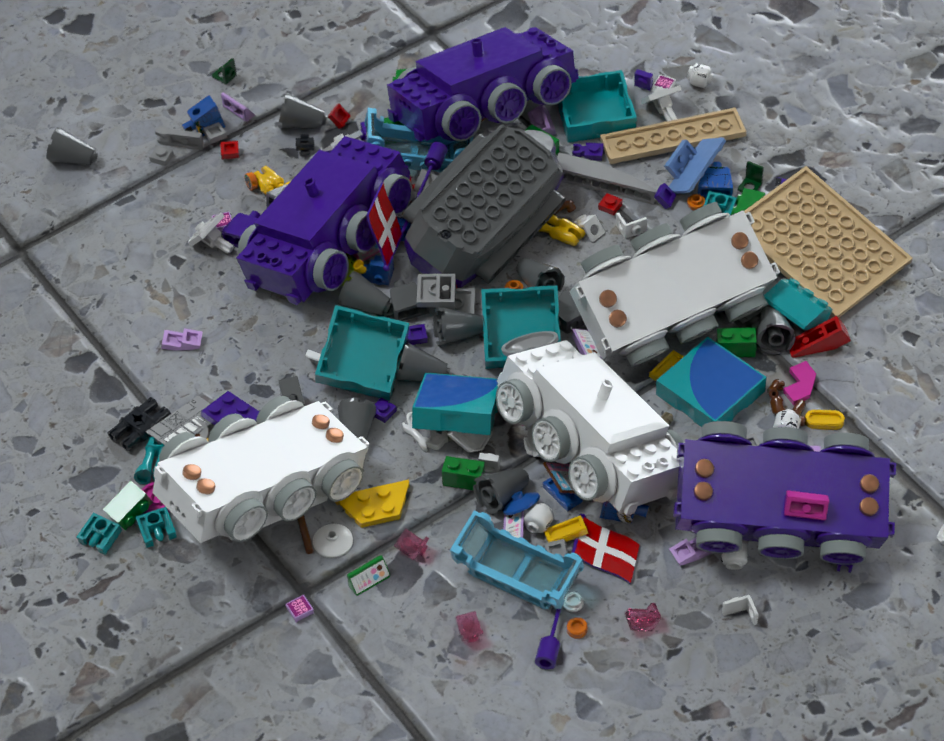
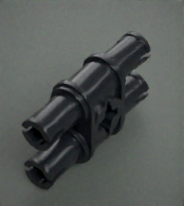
[107,397,171,451]

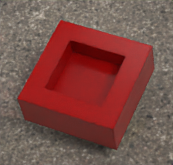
[327,104,351,129]
[220,141,239,160]
[598,193,623,216]

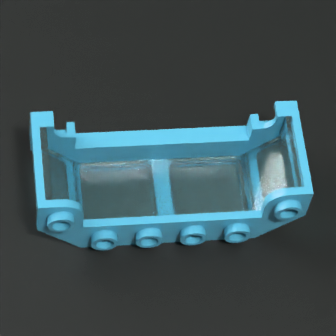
[365,108,473,173]
[450,510,584,609]

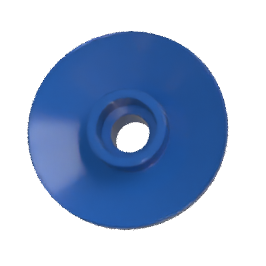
[503,491,540,515]

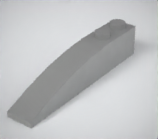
[557,153,656,204]

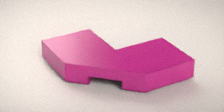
[783,361,816,406]

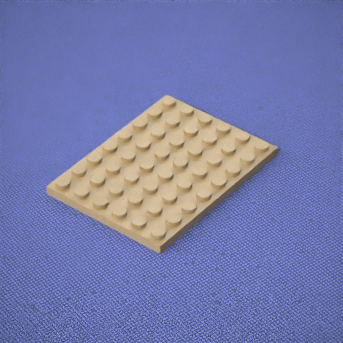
[744,166,913,318]

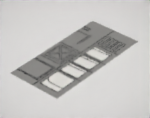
[146,396,211,445]

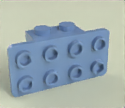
[664,138,726,194]

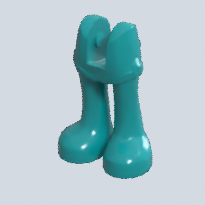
[134,436,164,485]

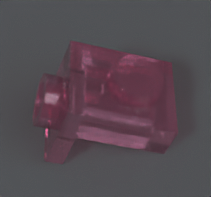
[394,528,429,560]
[625,603,661,631]
[455,611,484,643]

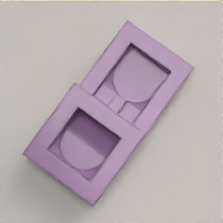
[161,328,203,350]
[669,538,713,565]

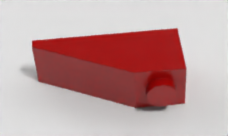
[789,316,851,358]

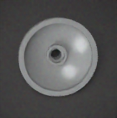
[501,331,559,357]

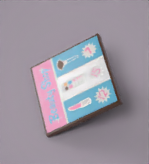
[543,462,576,494]

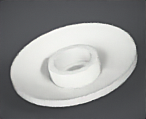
[313,524,353,558]

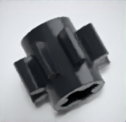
[296,134,315,155]

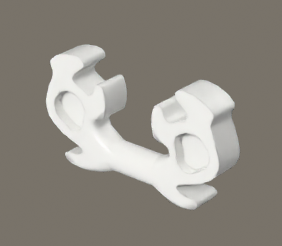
[402,412,448,452]

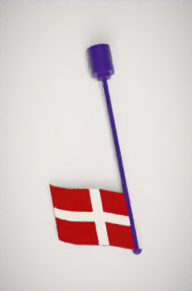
[366,142,448,271]
[535,513,640,670]

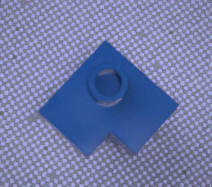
[362,255,394,285]

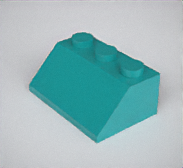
[763,278,833,330]

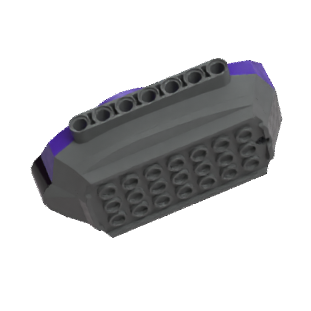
[402,124,566,288]

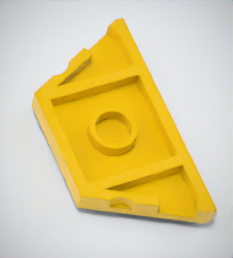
[335,479,410,528]

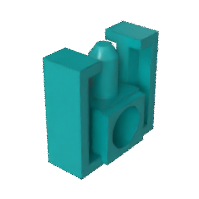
[703,191,737,216]
[136,507,177,548]
[76,512,122,555]

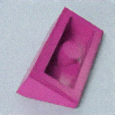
[784,491,829,520]

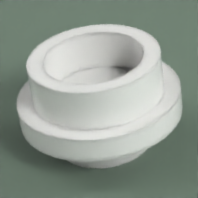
[563,592,584,612]

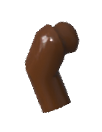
[554,200,576,215]
[767,379,785,398]
[770,396,786,415]
[792,400,806,427]

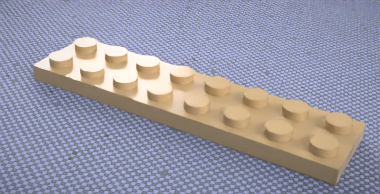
[600,108,746,164]

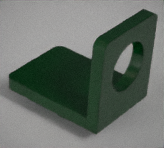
[212,58,237,85]
[738,161,764,192]

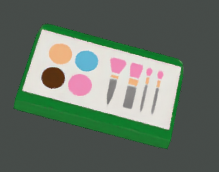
[347,555,390,596]

